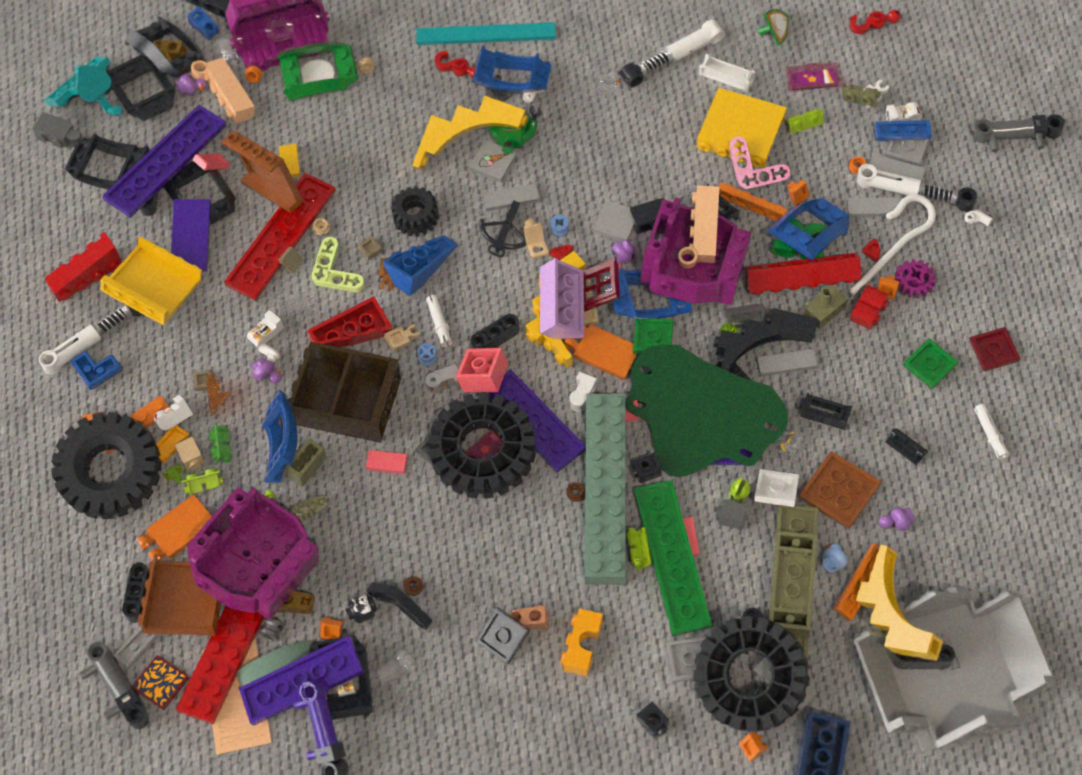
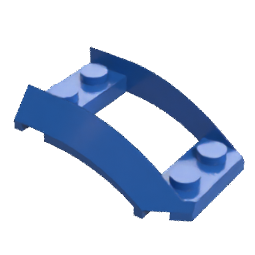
[471,45,552,93]
[768,198,849,261]
[608,268,692,319]
[261,390,298,483]

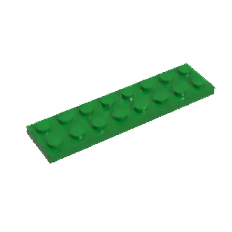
[634,480,712,637]

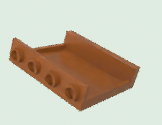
[221,130,303,213]
[138,554,221,636]

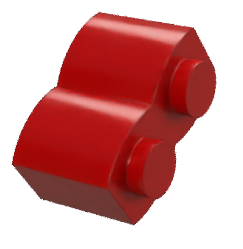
[850,285,889,330]

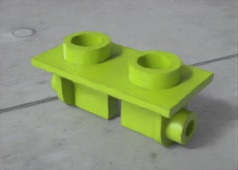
[785,109,824,134]
[182,468,224,495]
[626,527,652,571]

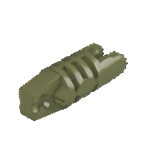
[289,494,328,522]

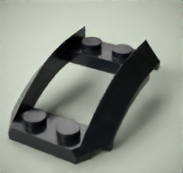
[124,15,205,77]
[106,54,175,121]
[65,134,150,190]
[163,161,236,225]
[304,635,373,720]

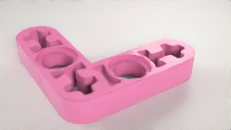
[729,137,790,189]

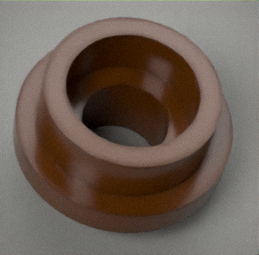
[566,482,586,502]
[403,576,423,596]

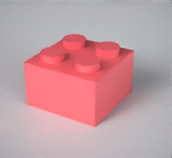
[456,348,509,392]

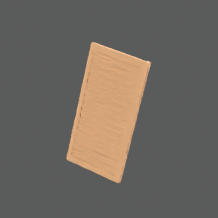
[202,639,272,755]

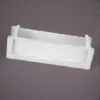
[699,54,755,92]

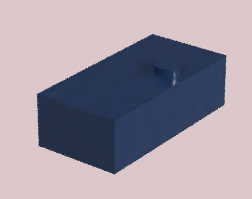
[795,711,851,775]

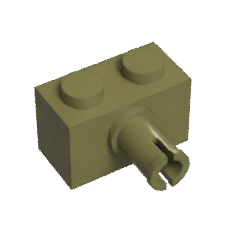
[804,285,848,330]
[285,438,327,487]

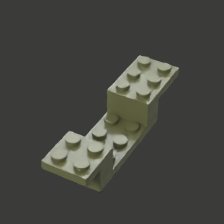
[768,505,819,658]

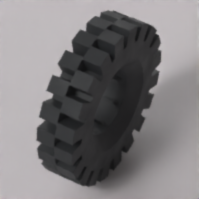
[428,393,536,499]
[51,412,161,519]
[693,616,810,732]

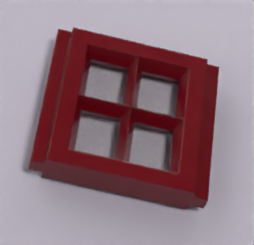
[583,258,620,312]

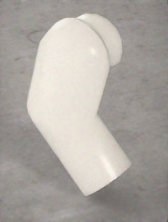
[523,90,545,103]
[965,210,993,226]
[259,343,280,363]

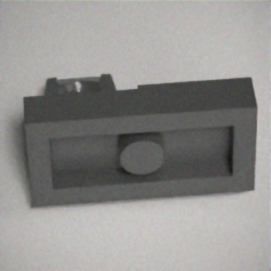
[726,303,765,329]

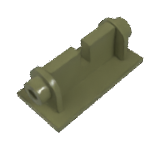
[842,84,881,107]

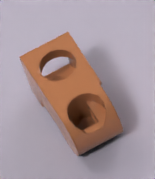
[510,605,549,630]

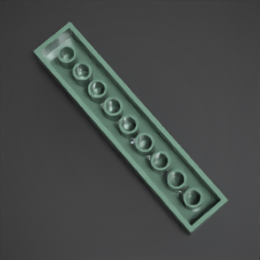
[585,394,626,585]

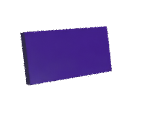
[171,199,211,272]

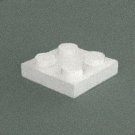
[754,469,799,507]

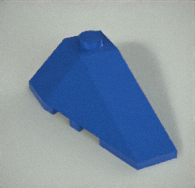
[383,235,458,296]

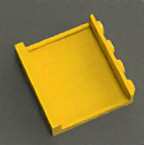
[697,88,787,168]
[101,236,202,326]

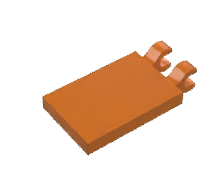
[564,324,637,380]
[137,494,212,561]

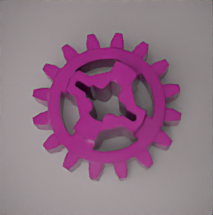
[895,259,936,298]

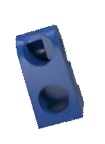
[187,6,220,40]

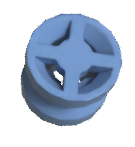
[550,215,569,237]
[417,343,437,366]

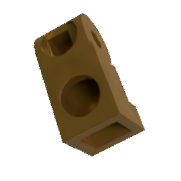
[154,40,188,60]
[278,591,315,614]

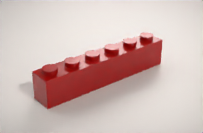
[745,253,861,295]

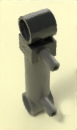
[973,114,1065,152]
[80,641,149,729]

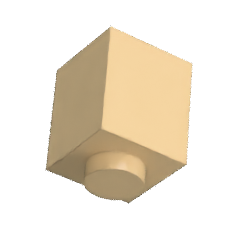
[175,436,205,471]

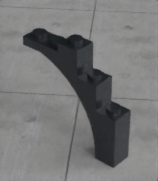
[713,308,818,372]

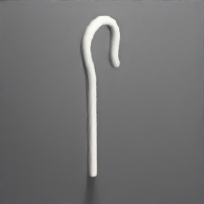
[849,194,936,296]

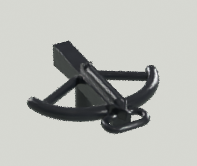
[479,200,526,258]

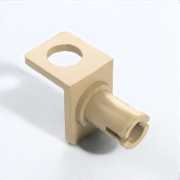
[524,219,549,259]

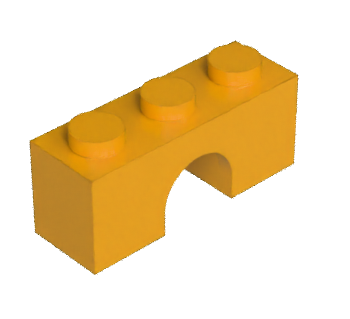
[561,608,603,677]

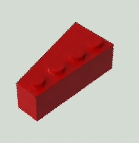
[44,232,122,302]
[307,296,392,347]

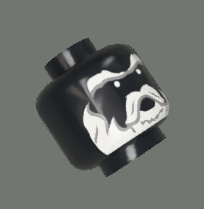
[346,594,377,624]

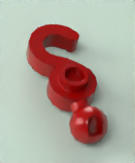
[849,10,901,34]
[435,50,476,79]

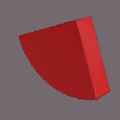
[862,238,880,263]
[549,244,574,260]

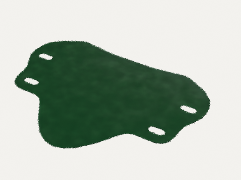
[626,345,788,477]

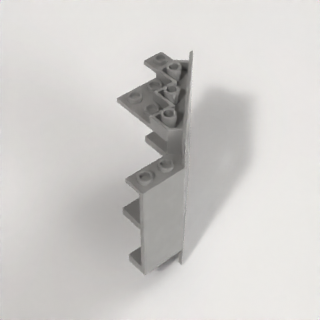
[854,585,1057,752]

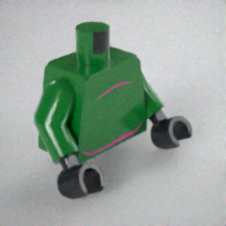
[488,106,542,154]

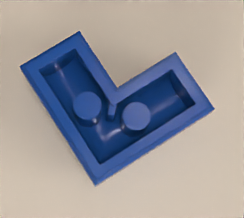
[70,351,123,390]

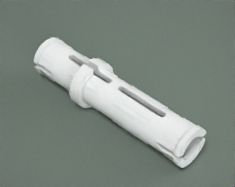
[426,295,453,347]
[974,404,1010,460]

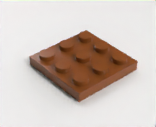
[798,451,881,529]

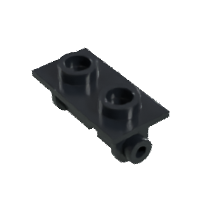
[885,428,928,465]

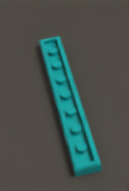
[416,22,556,45]

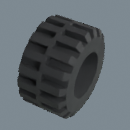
[391,186,439,237]

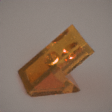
[206,374,232,416]

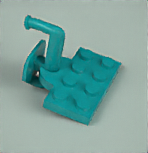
[44,56,122,116]

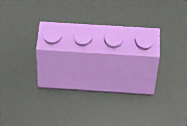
[540,258,584,339]

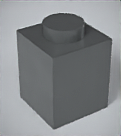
[716,499,747,530]

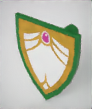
[758,9,789,46]

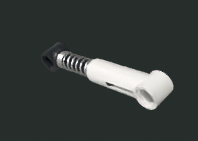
[620,19,725,88]
[857,164,977,212]
[39,304,143,375]

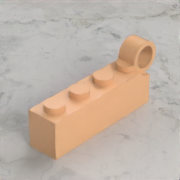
[191,58,255,124]
[678,186,719,269]

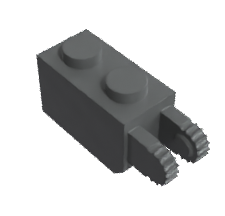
[32,112,82,148]

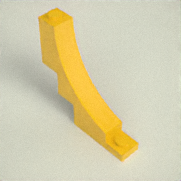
[412,95,528,170]

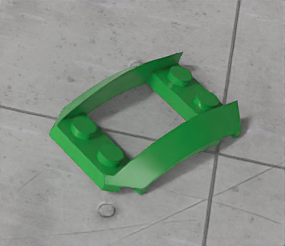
[277,41,358,102]

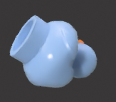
[822,543,848,572]

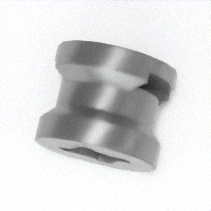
[259,618,285,642]

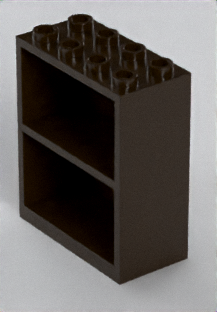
[288,341,402,443]

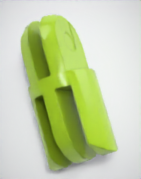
[728,477,750,503]

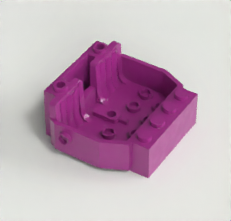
[225,0,330,71]
[640,197,752,305]
[187,487,319,620]

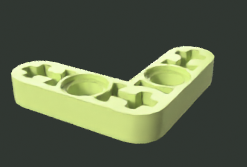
[312,237,365,292]

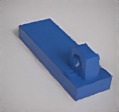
[874,120,932,141]

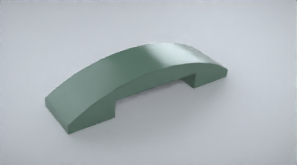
[237,640,313,687]

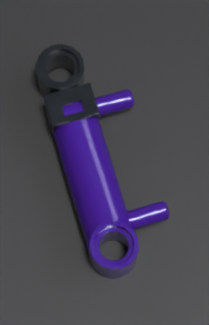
[293,678,349,775]

